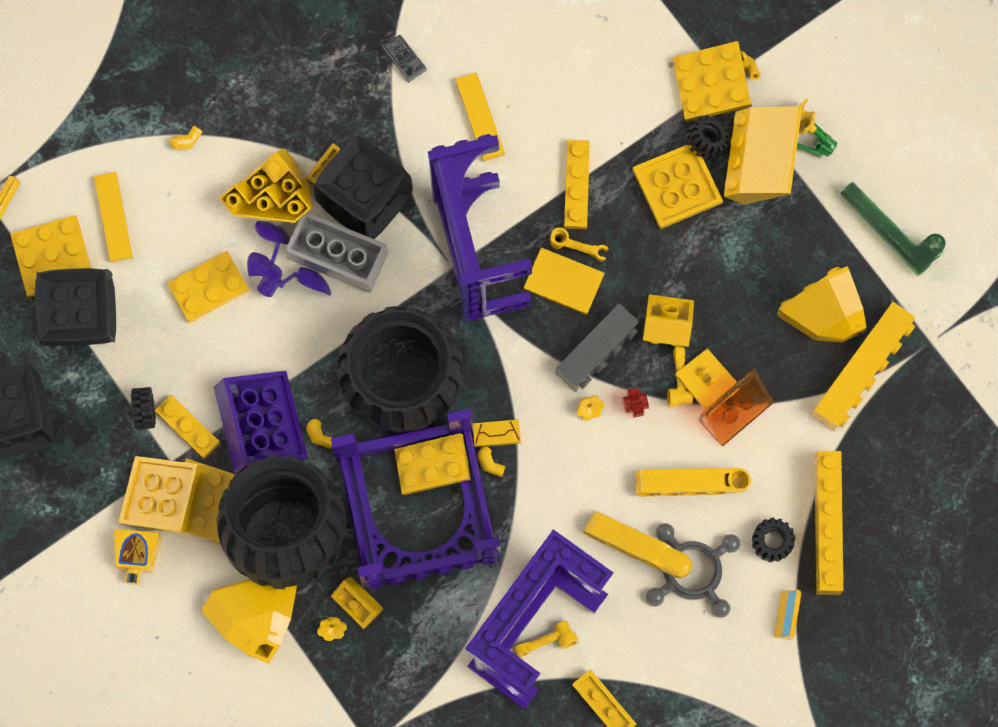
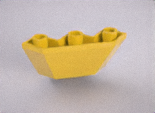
[219,148,312,223]
[777,267,866,343]
[201,579,297,664]

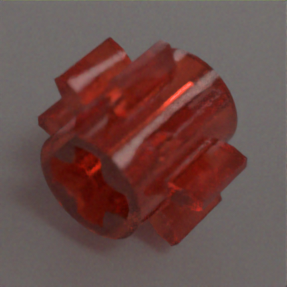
[622,388,649,418]

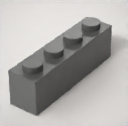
[556,304,639,392]

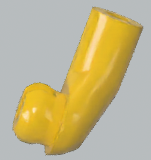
[741,51,761,80]
[169,126,202,150]
[306,419,332,449]
[477,446,506,477]

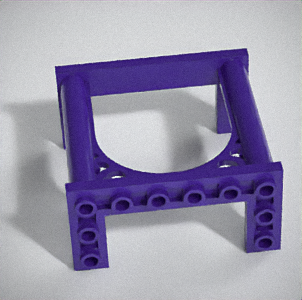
[428,134,532,322]
[331,409,501,590]
[465,529,614,710]

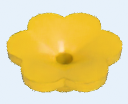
[576,395,605,421]
[317,617,347,641]

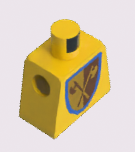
[114,529,162,585]

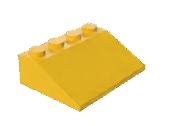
[724,106,802,205]

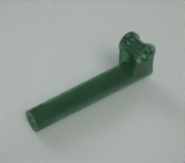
[840,182,946,276]

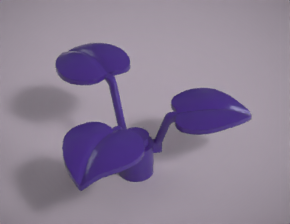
[247,220,331,297]

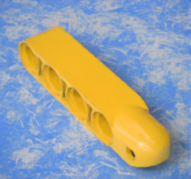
[635,468,751,497]
[583,511,693,578]

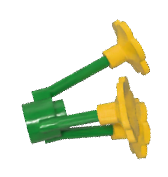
[797,98,837,157]

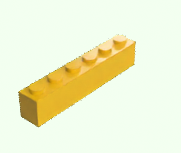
[812,302,916,431]
[814,451,843,595]

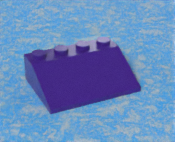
[213,371,308,475]

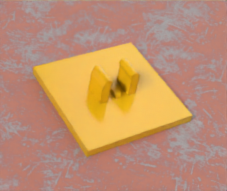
[675,348,737,409]

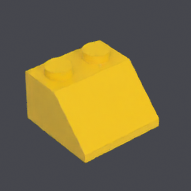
[643,294,694,347]

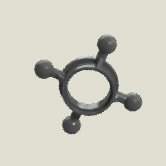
[646,523,740,618]

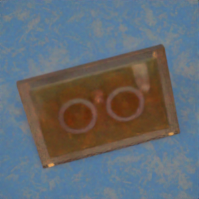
[699,369,774,447]

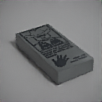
[382,34,427,83]

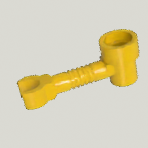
[550,228,608,262]
[667,346,693,407]
[514,620,579,658]

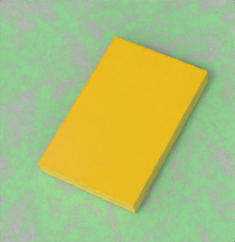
[524,248,604,315]

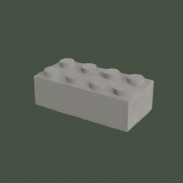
[285,212,389,293]

